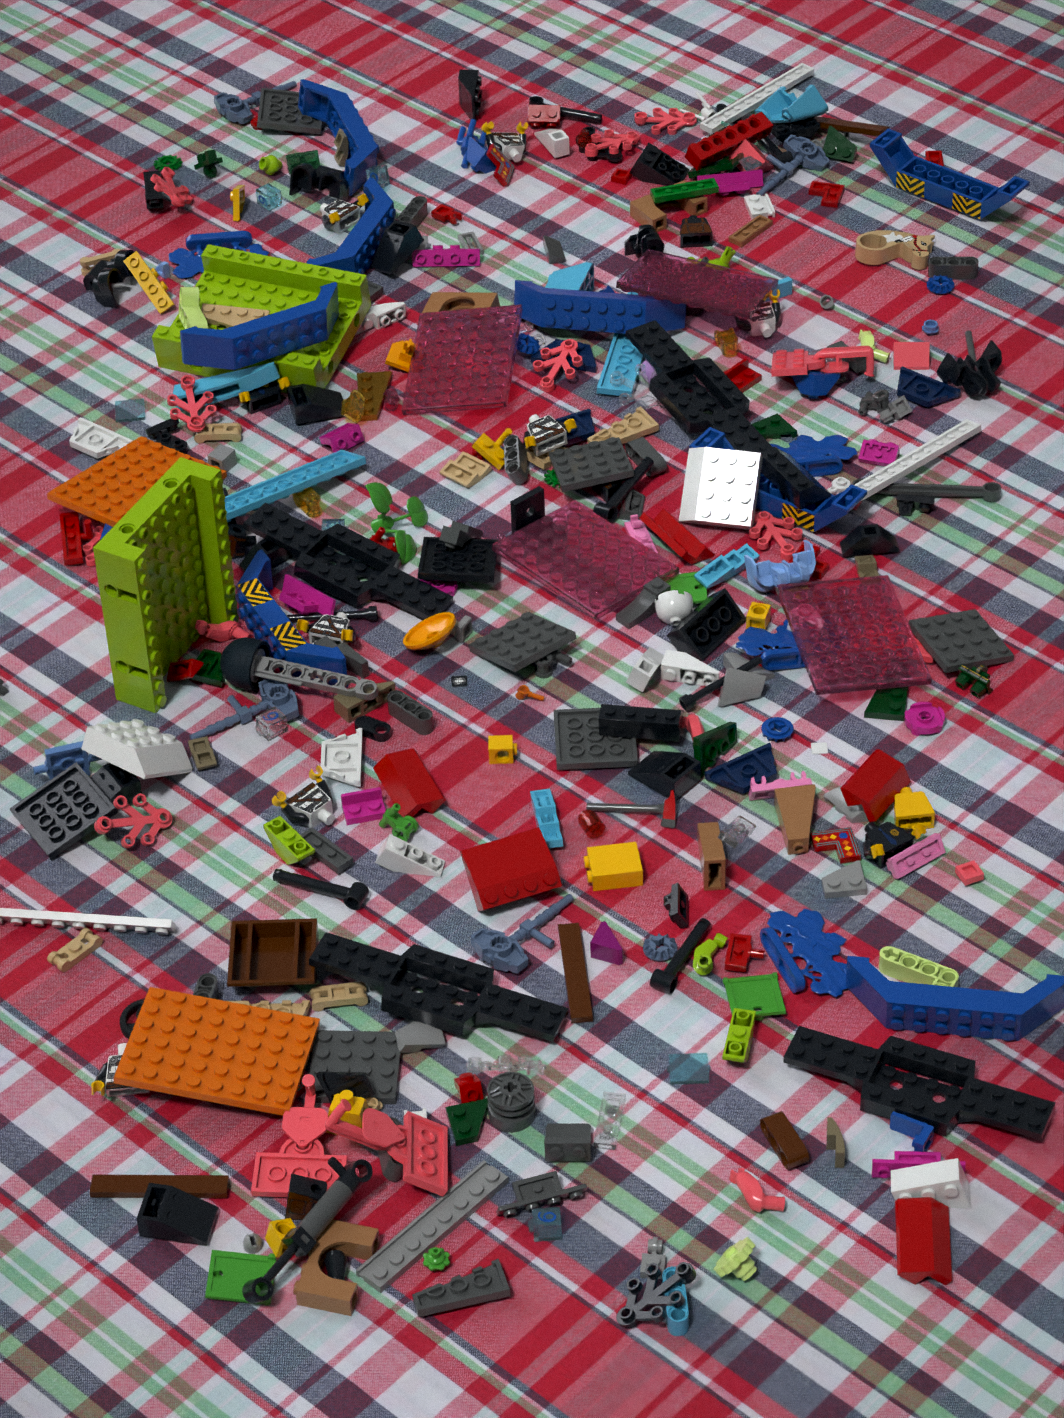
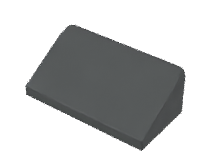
[543,235,566,264]
[618,489,645,520]

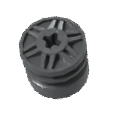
[487,1071,535,1133]

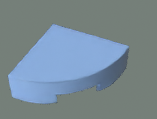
[155,261,170,279]

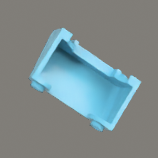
[755,85,828,123]
[545,262,595,291]

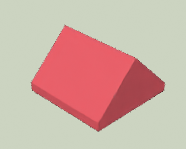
[729,139,774,173]
[893,342,930,370]

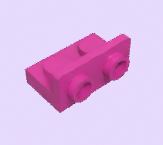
[319,423,364,453]
[858,439,900,466]
[341,787,386,825]

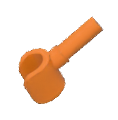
[515,685,544,701]

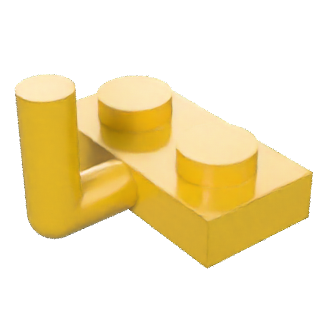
[472,428,512,470]

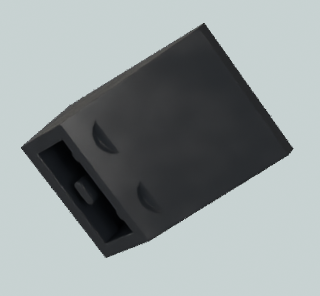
[458,70,482,120]
[629,143,690,186]
[371,220,424,274]
[287,384,348,425]
[628,751,701,800]
[90,763,142,810]
[136,1183,218,1245]

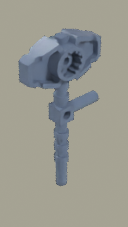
[214,81,297,124]
[756,135,830,196]
[189,679,299,740]
[471,894,574,974]

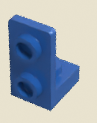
[890,1111,934,1152]

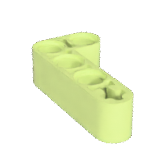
[179,287,208,329]
[879,946,959,987]

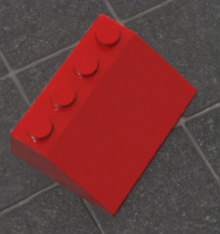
[460,827,562,912]

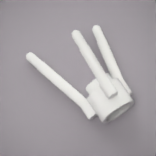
[680,92,717,121]

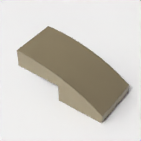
[334,128,348,167]
[855,555,880,587]
[188,736,217,770]
[826,1117,845,1168]

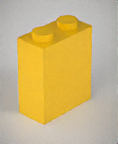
[583,842,643,891]

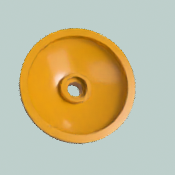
[403,612,456,650]

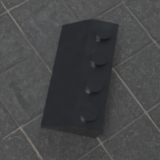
[759,446,831,509]
[667,588,746,661]
[599,704,684,741]

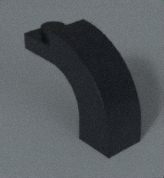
[143,170,164,209]

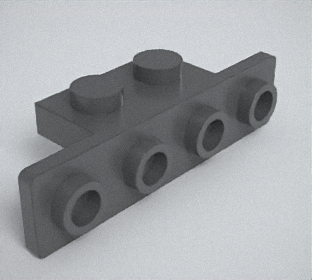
[496,1171,587,1218]

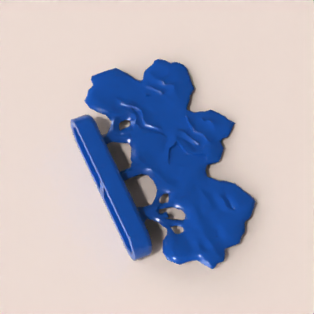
[169,231,269,279]
[770,435,858,477]
[736,619,850,670]
[760,909,848,997]

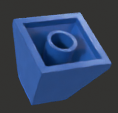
[467,136,496,174]
[792,370,841,399]

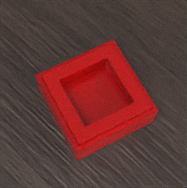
[611,168,632,185]

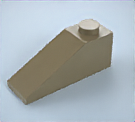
[333,681,396,723]

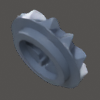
[643,933,677,961]

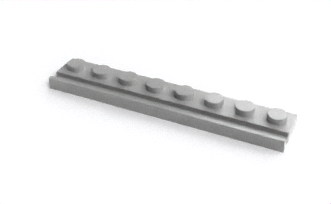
[356,1160,509,1293]

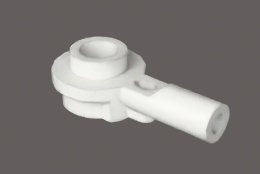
[827,477,850,495]

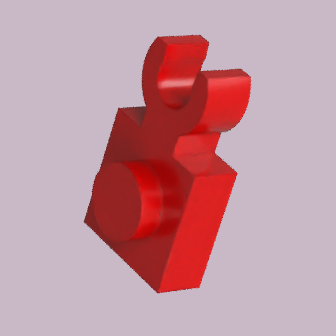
[431,204,462,224]

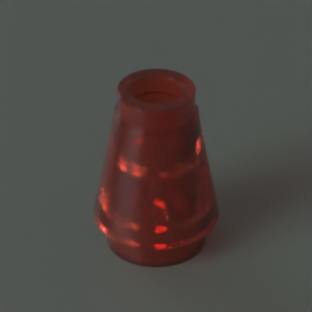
[575,129,592,148]

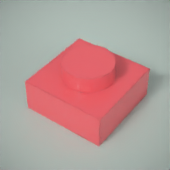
[955,860,984,886]

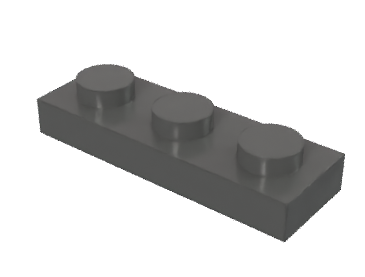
[301,827,354,874]

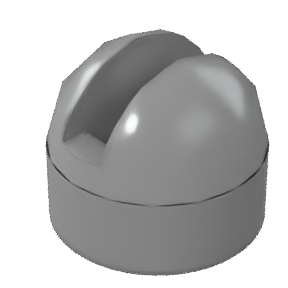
[820,295,834,309]
[243,1233,262,1254]

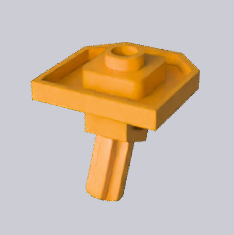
[385,339,425,375]

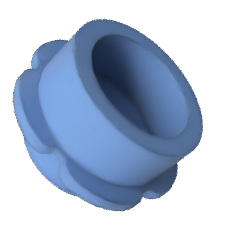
[922,320,939,335]

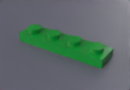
[650,178,719,203]

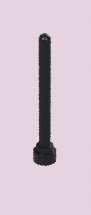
[287,606,378,622]
[679,656,762,712]

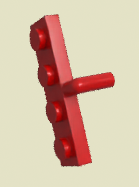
[59,512,94,566]

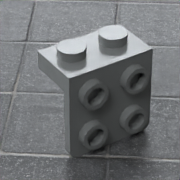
[544,1123,591,1161]

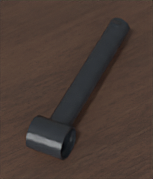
[529,96,602,124]
[759,136,793,169]
[593,456,654,523]
[273,869,369,910]
[650,918,711,994]

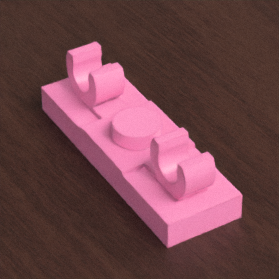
[624,514,658,562]
[748,771,812,801]
[885,833,946,879]

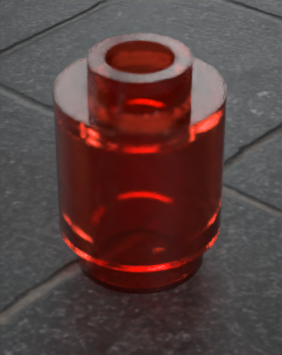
[578,810,605,839]

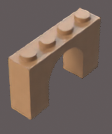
[630,181,707,232]
[420,292,500,331]
[293,1220,380,1316]

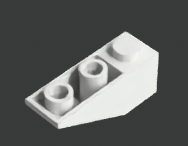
[534,129,570,158]
[626,647,664,692]
[661,650,719,686]
[375,834,445,877]

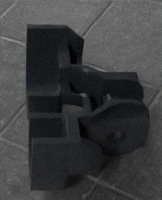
[289,163,349,202]
[624,225,673,287]
[83,250,135,307]
[937,340,1002,397]

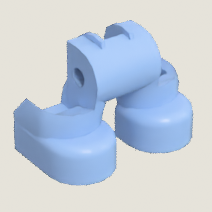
[744,540,816,592]

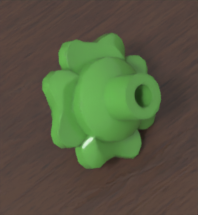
[423,1247,450,1271]

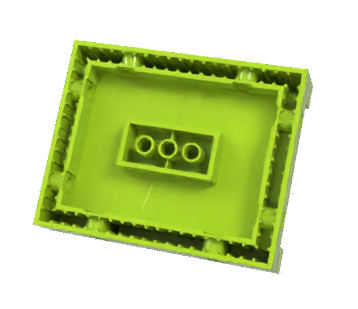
[152,244,371,394]
[93,457,239,713]

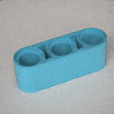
[662,1266,689,1336]

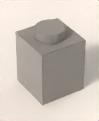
[207,444,237,472]

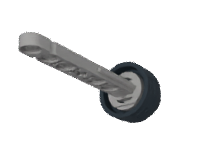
[220,638,379,700]

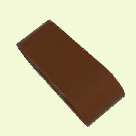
[759,1111,809,1170]

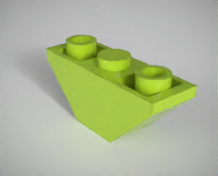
[263,816,315,865]
[722,1008,756,1063]

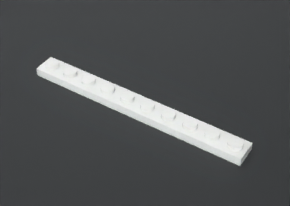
[700,63,814,134]
[855,419,981,501]
[0,908,176,935]

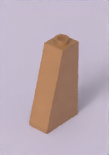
[774,784,816,855]
[697,822,726,891]

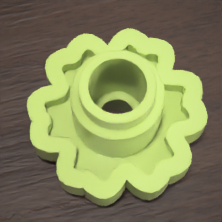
[713,1237,757,1281]

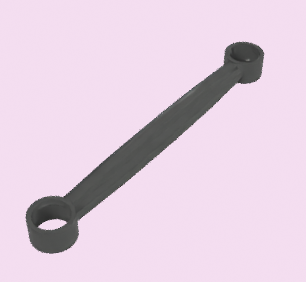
[852,479,1001,502]

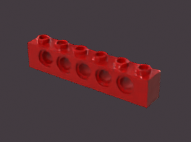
[685,112,774,170]

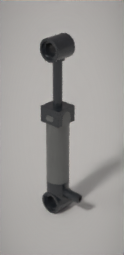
[242,1157,373,1303]

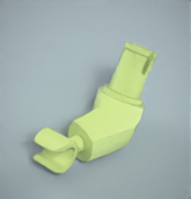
[858,329,890,363]

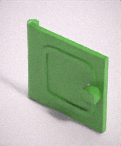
[653,571,707,604]
[722,972,786,1021]
[205,1250,276,1305]

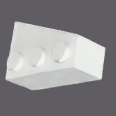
[891,1158,971,1208]

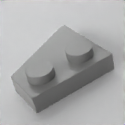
[821,860,867,899]

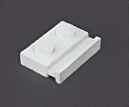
[744,193,775,220]

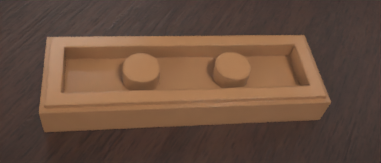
[729,215,773,247]

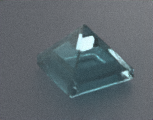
[739,156,762,171]

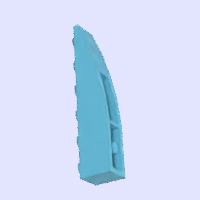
[173,362,280,411]

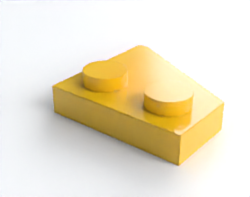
[230,185,245,221]

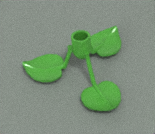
[365,482,428,565]

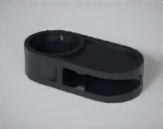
[354,716,391,742]

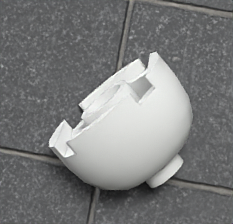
[654,590,694,626]

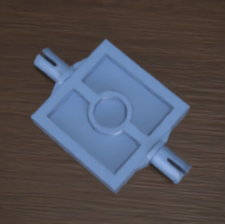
[33,741,102,780]

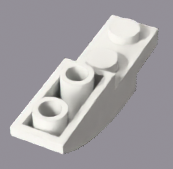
[355,302,406,335]

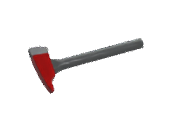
[586,790,676,829]

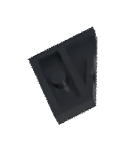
[316,1072,376,1104]

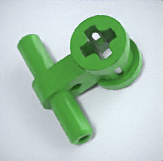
[379,803,419,842]

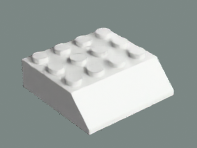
[679,447,763,530]
[81,719,193,779]

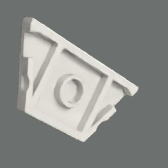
[69,417,133,459]
[321,728,363,787]

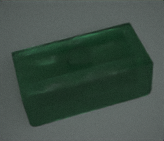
[286,150,320,175]

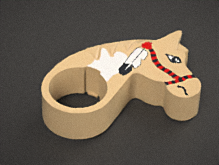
[855,230,935,270]

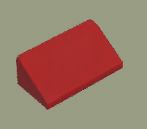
[167,659,204,682]

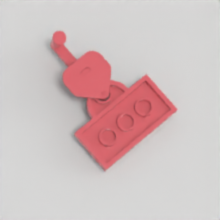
[771,346,874,377]
[251,1074,348,1197]
[325,1099,448,1197]

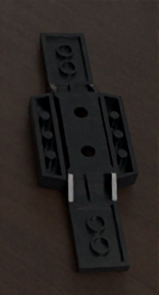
[625,320,772,453]
[243,503,453,619]
[309,932,569,1042]
[783,1026,1055,1140]

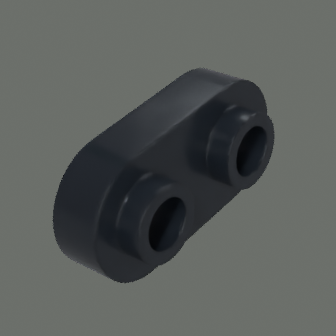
[145,419,180,438]
[156,433,188,454]

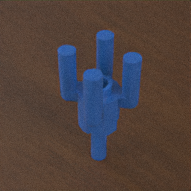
[456,119,487,169]

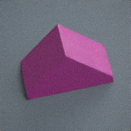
[590,921,623,965]

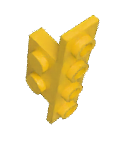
[123,251,175,314]

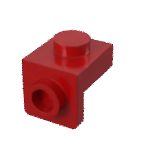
[454,1073,484,1104]

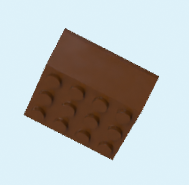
[227,918,319,987]

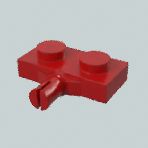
[725,933,764,972]

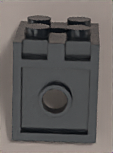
[510,486,569,558]

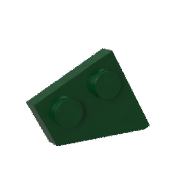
[823,125,858,164]
[752,413,797,440]
[190,649,223,687]
[445,1098,488,1146]

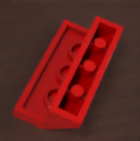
[639,509,715,564]
[373,748,446,817]
[840,749,911,822]
[895,1197,952,1285]

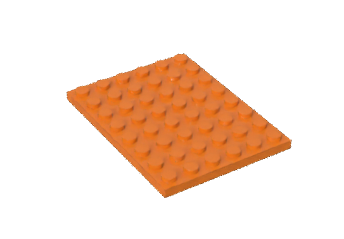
[47,436,227,527]
[114,987,320,1116]

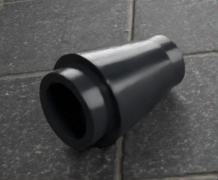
[324,1250,347,1280]

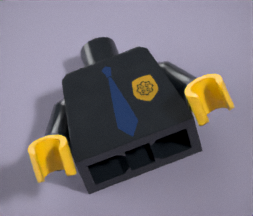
[238,376,291,414]
[863,822,927,869]

